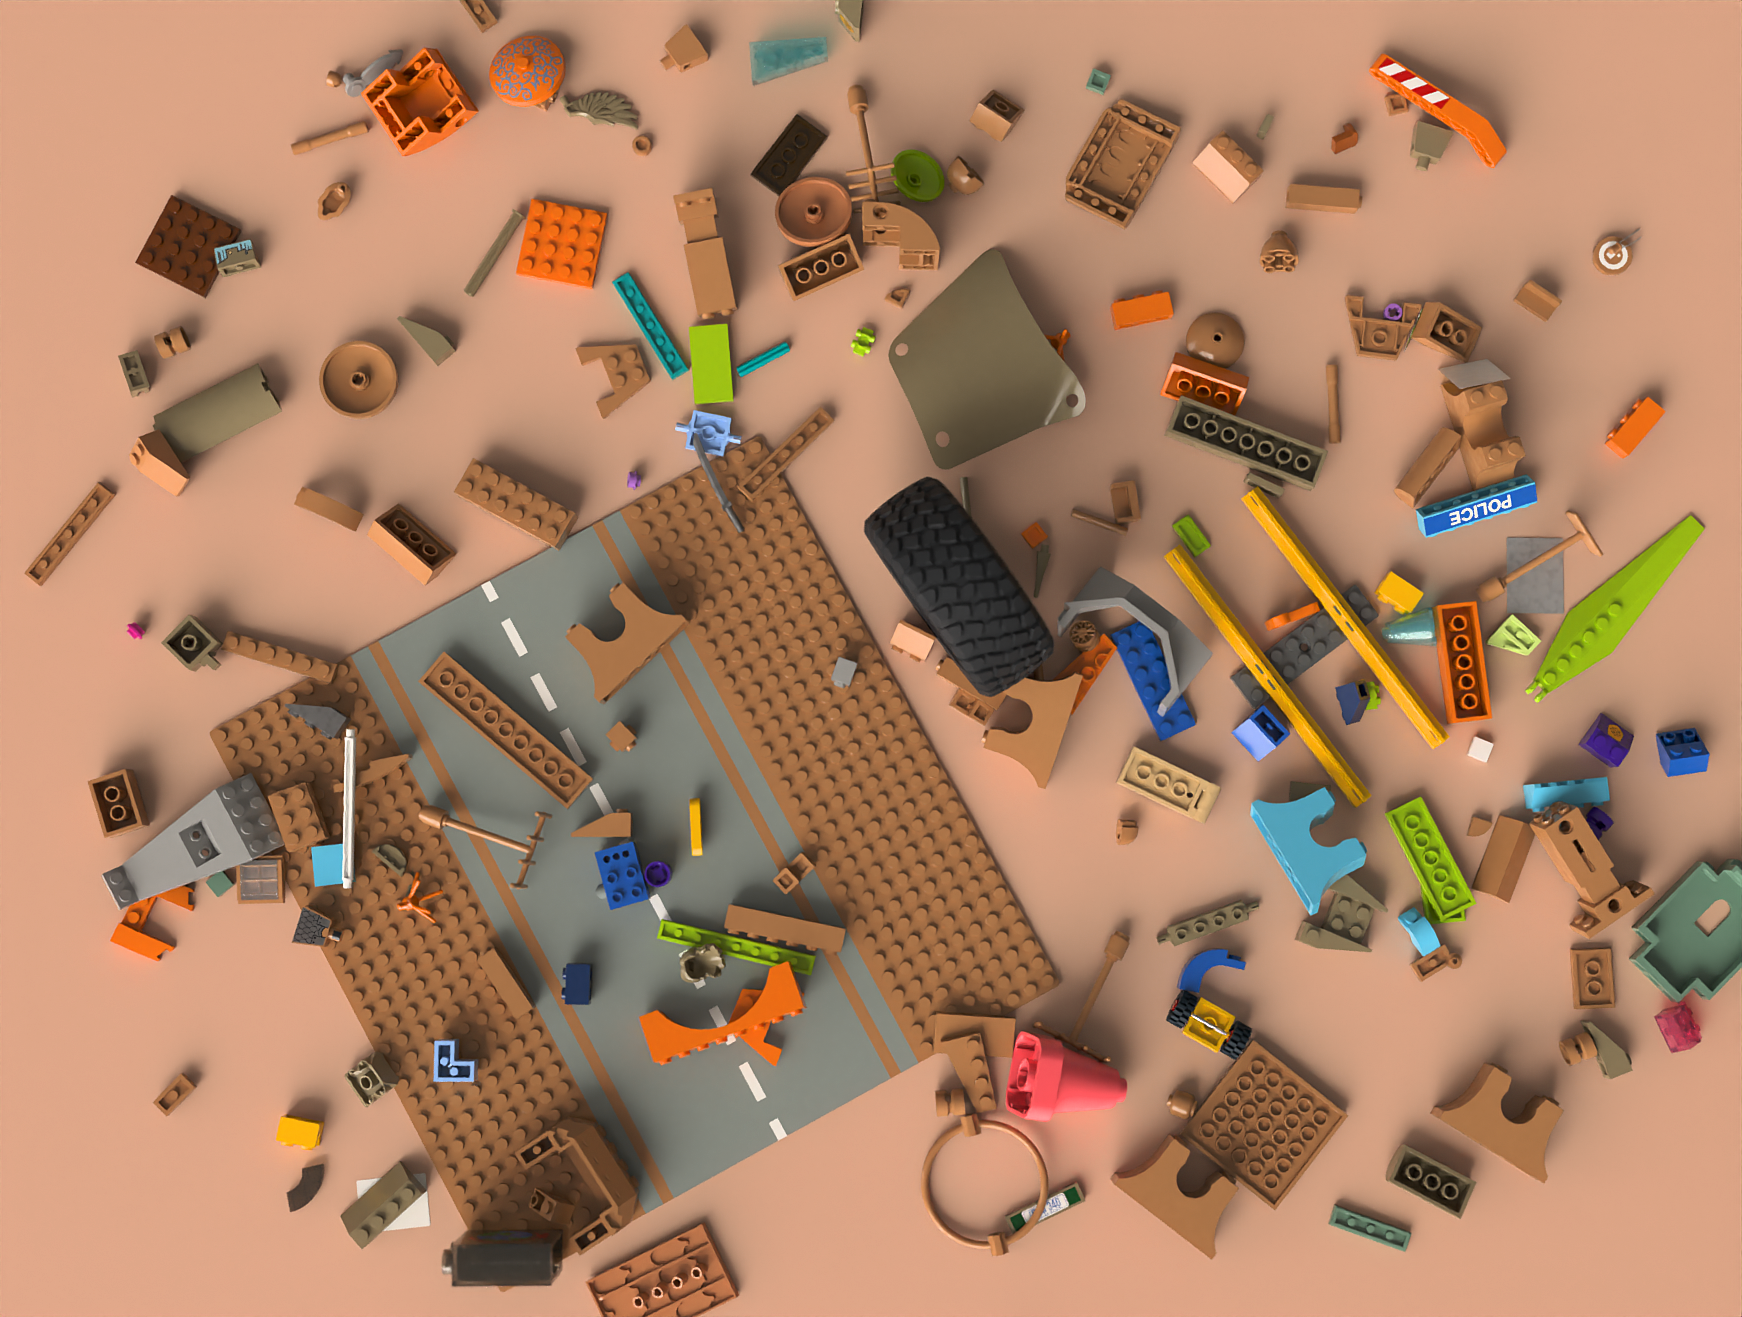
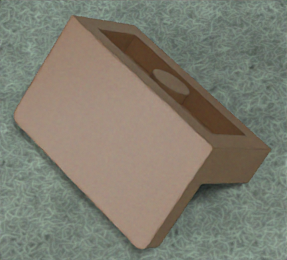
[1513,280,1562,322]

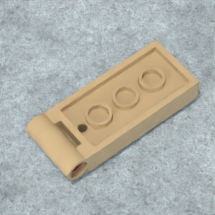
[1116,747,1221,824]

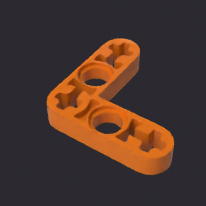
[1264,602,1320,631]

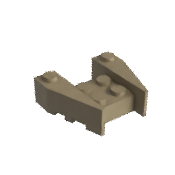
[1295,874,1388,952]

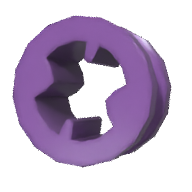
[1383,304,1402,321]

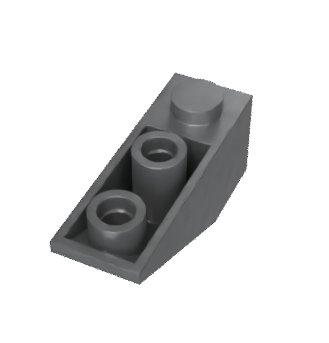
[285,704,351,740]

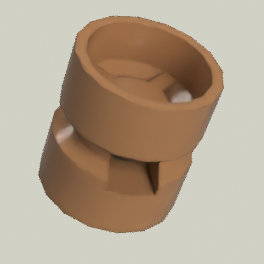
[154,326,191,359]
[1559,1032,1597,1066]
[935,1088,965,1117]

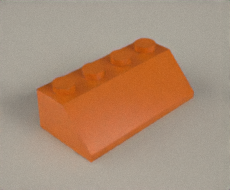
[1160,352,1249,416]

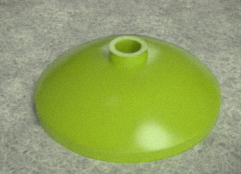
[891,149,945,202]

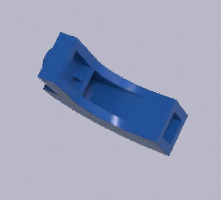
[1177,948,1246,993]

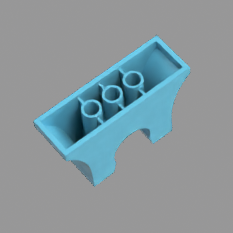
[1250,787,1367,915]

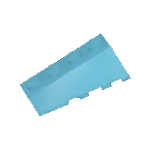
[1523,777,1610,812]

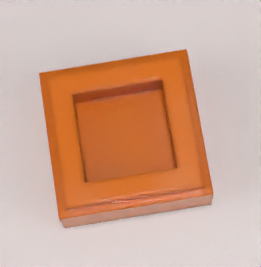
[1021,522,1048,549]

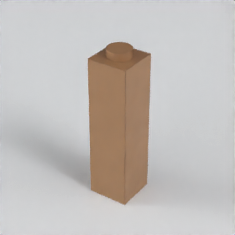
[1285,184,1362,214]
[935,657,1007,711]
[477,947,536,1019]

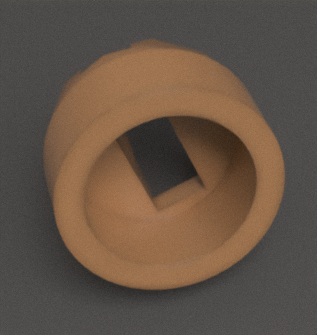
[326,71,342,87]

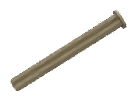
[464,209,526,297]

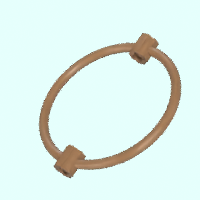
[921,1113,1049,1256]

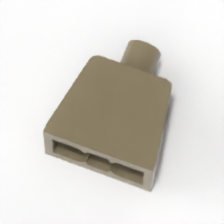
[1410,121,1453,171]

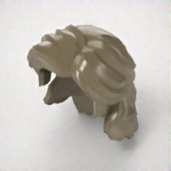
[679,943,726,983]

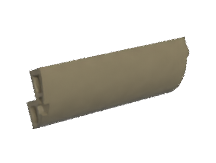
[153,364,282,463]

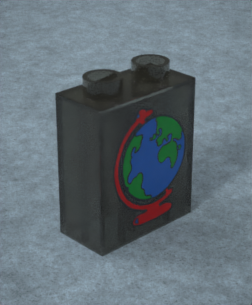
[442,1229,563,1287]

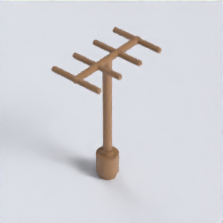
[846,85,901,214]
[1475,511,1603,603]
[419,805,552,890]
[1032,931,1130,1063]

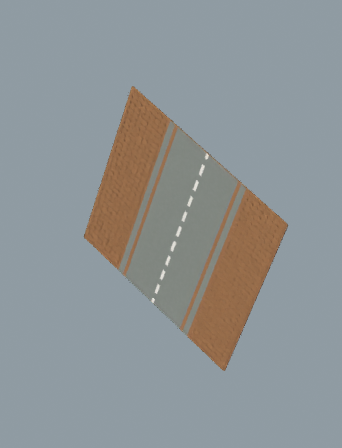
[210,436,1060,1292]

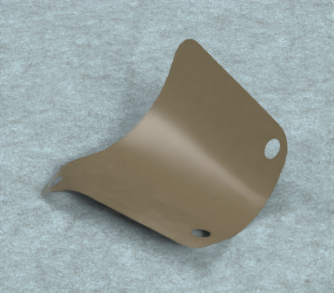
[888,249,1086,469]

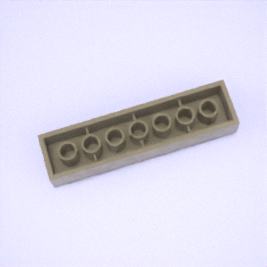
[1164,395,1328,491]

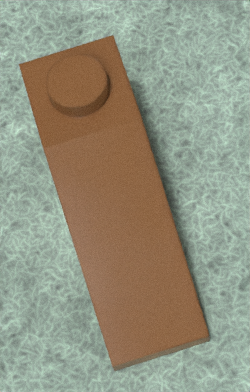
[571,809,633,837]

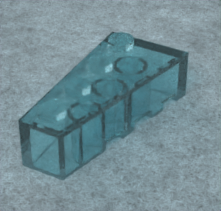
[749,37,828,86]

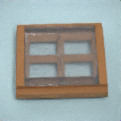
[236,855,286,904]

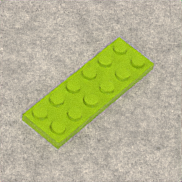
[1384,796,1477,921]

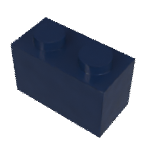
[562,963,593,1005]

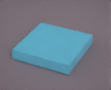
[311,843,356,887]

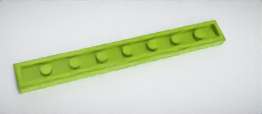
[657,919,816,975]

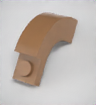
[294,487,364,532]

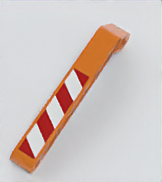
[1369,54,1507,168]

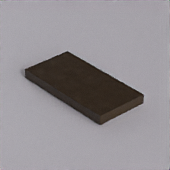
[751,114,828,196]

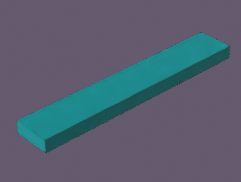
[612,272,689,381]

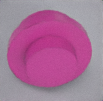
[127,622,145,640]

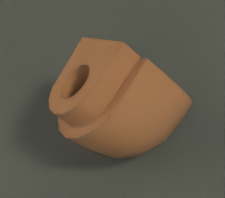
[1116,819,1139,845]

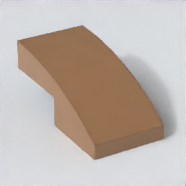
[949,688,995,726]
[772,852,817,895]

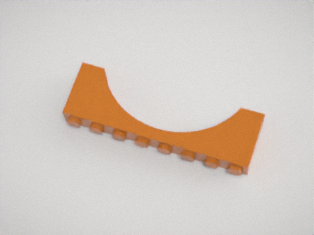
[639,961,807,1065]

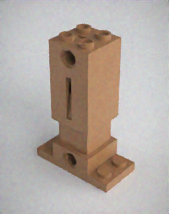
[673,188,737,320]
[1529,801,1655,939]

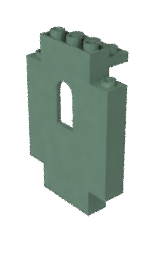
[1629,859,1742,1003]

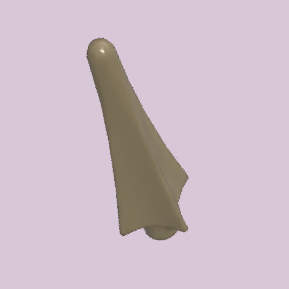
[1034,544,1051,598]

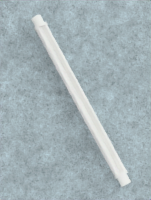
[342,729,357,888]

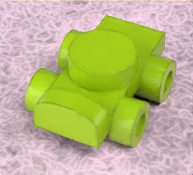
[851,327,876,357]
[1365,681,1381,710]

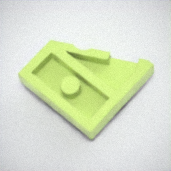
[1485,614,1541,656]

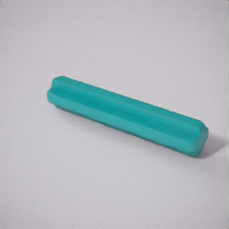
[736,342,790,377]

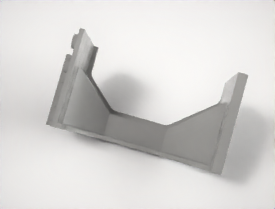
[1057,567,1213,717]

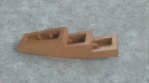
[333,754,413,793]

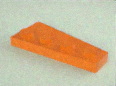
[1053,634,1117,715]

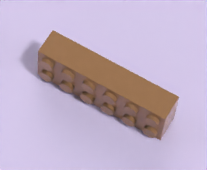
[454,458,578,551]

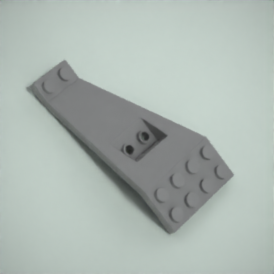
[101,773,285,911]

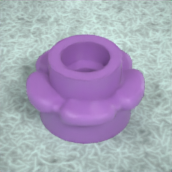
[627,471,641,490]

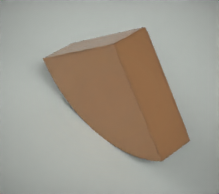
[884,288,910,309]
[1466,817,1492,837]

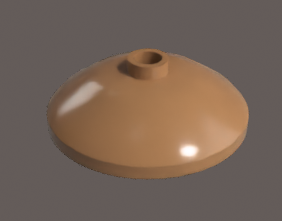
[1186,313,1244,369]

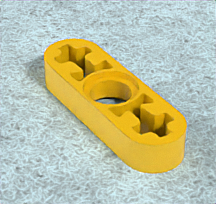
[690,798,703,856]

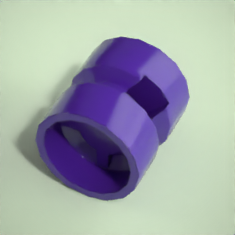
[1585,807,1614,841]
[644,861,673,887]

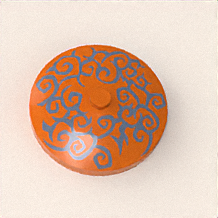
[489,36,566,107]

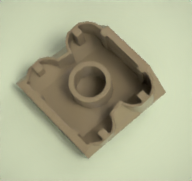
[344,1052,400,1107]

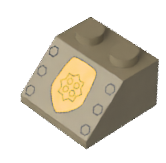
[835,0,864,42]

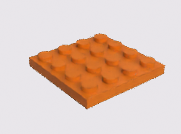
[516,199,608,289]

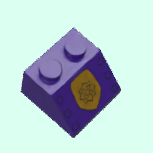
[1578,713,1634,768]

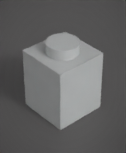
[831,657,858,689]

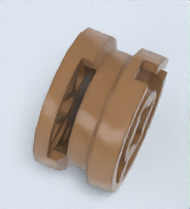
[1069,620,1100,652]

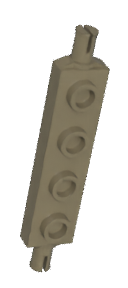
[1156,900,1259,946]

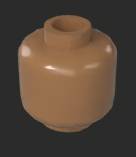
[1167,1090,1198,1119]

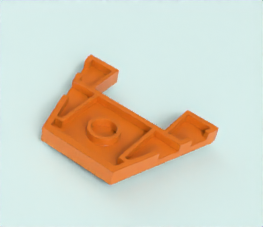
[728,988,805,1066]

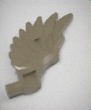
[560,92,638,130]

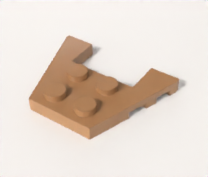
[1345,295,1422,361]
[575,344,651,419]

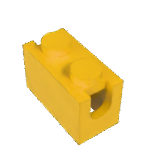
[1374,572,1424,615]
[276,1114,324,1150]

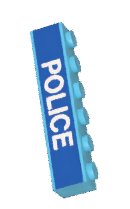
[1416,474,1537,538]

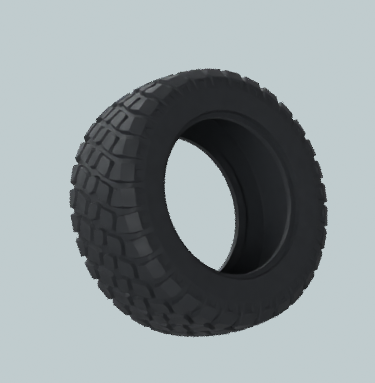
[864,476,1054,697]

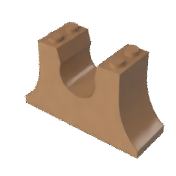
[1440,380,1526,491]
[565,583,689,705]
[981,672,1083,789]
[1431,1063,1564,1183]
[1110,1134,1239,1260]

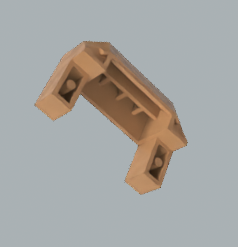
[515,1116,640,1256]

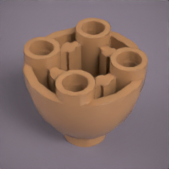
[1259,230,1299,273]

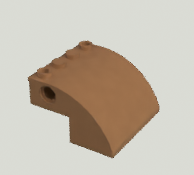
[862,199,940,270]

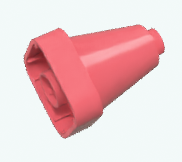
[1006,1031,1127,1122]

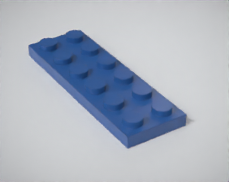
[1110,621,1196,741]

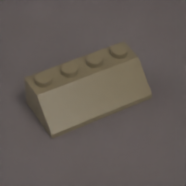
[340,1161,427,1249]

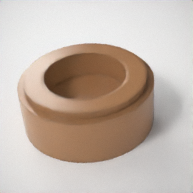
[632,135,652,156]

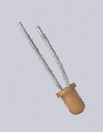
[1608,228,1642,254]

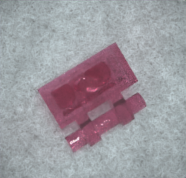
[1654,1001,1702,1053]

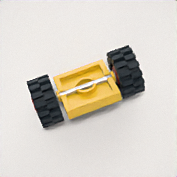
[1166,990,1252,1060]

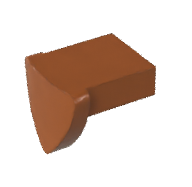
[1331,123,1358,154]

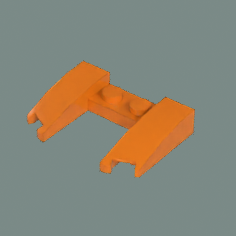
[110,885,194,961]

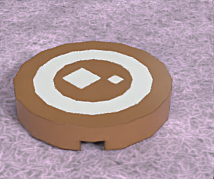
[1592,236,1633,275]

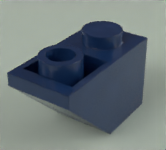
[1335,679,1370,725]

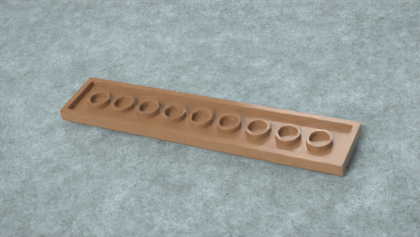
[418,652,593,809]

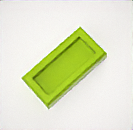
[1172,514,1211,558]

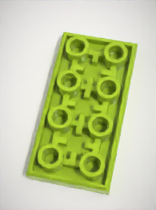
[689,324,734,404]

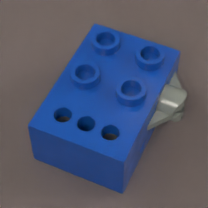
[594,841,651,910]

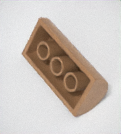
[778,233,864,301]
[1394,427,1461,509]

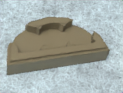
[371,844,407,877]

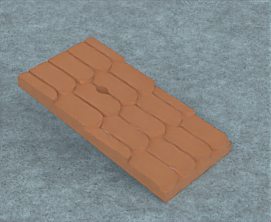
[585,1222,739,1317]

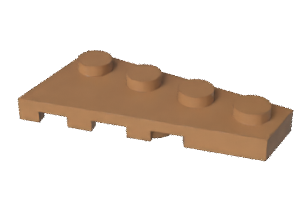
[940,1031,997,1113]

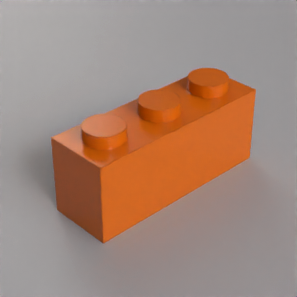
[1110,290,1174,330]
[1605,397,1666,459]

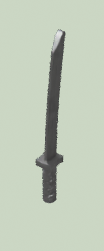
[693,433,745,533]

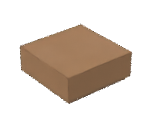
[1384,93,1409,117]

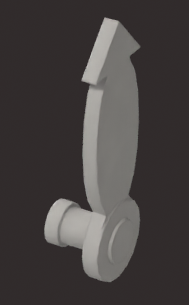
[343,49,403,97]

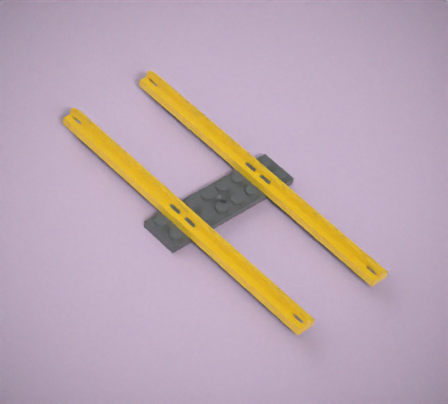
[1164,486,1450,808]

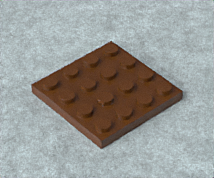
[135,195,241,298]

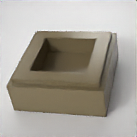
[1257,114,1274,139]

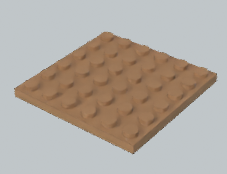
[1179,1039,1348,1210]

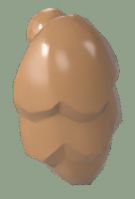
[318,182,351,220]

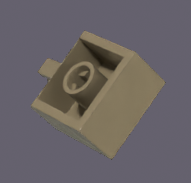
[161,615,223,672]

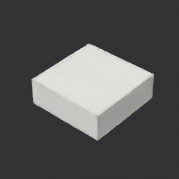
[1467,737,1494,762]

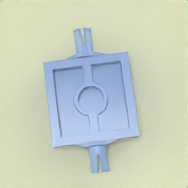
[675,410,742,457]

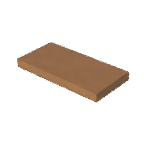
[933,1012,1016,1058]

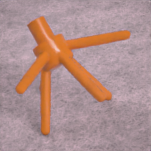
[1044,329,1071,360]
[397,872,443,923]

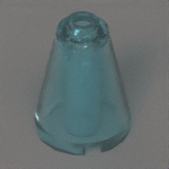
[1381,607,1437,646]

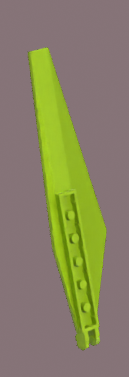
[1525,515,1705,703]

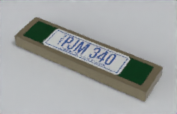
[1005,1182,1085,1233]

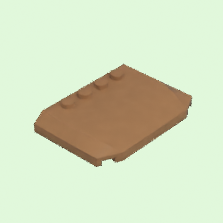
[1065,99,1181,229]

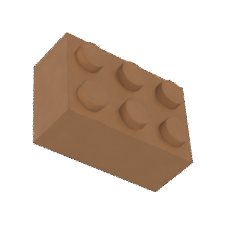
[87,769,150,838]
[268,782,331,852]

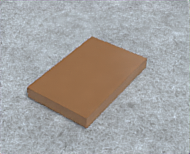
[1570,947,1616,1009]

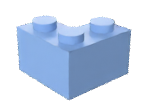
[434,1039,478,1082]

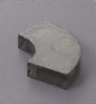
[287,1164,324,1212]

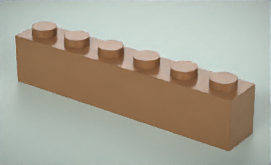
[724,904,846,955]

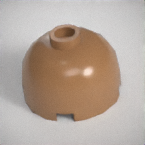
[947,156,984,195]

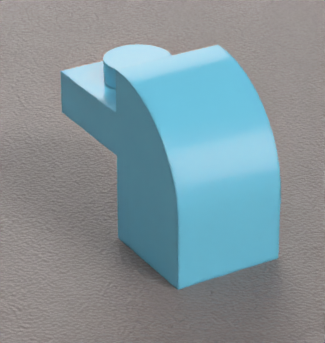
[1398,907,1440,957]

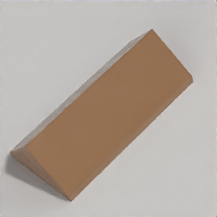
[1471,815,1535,903]

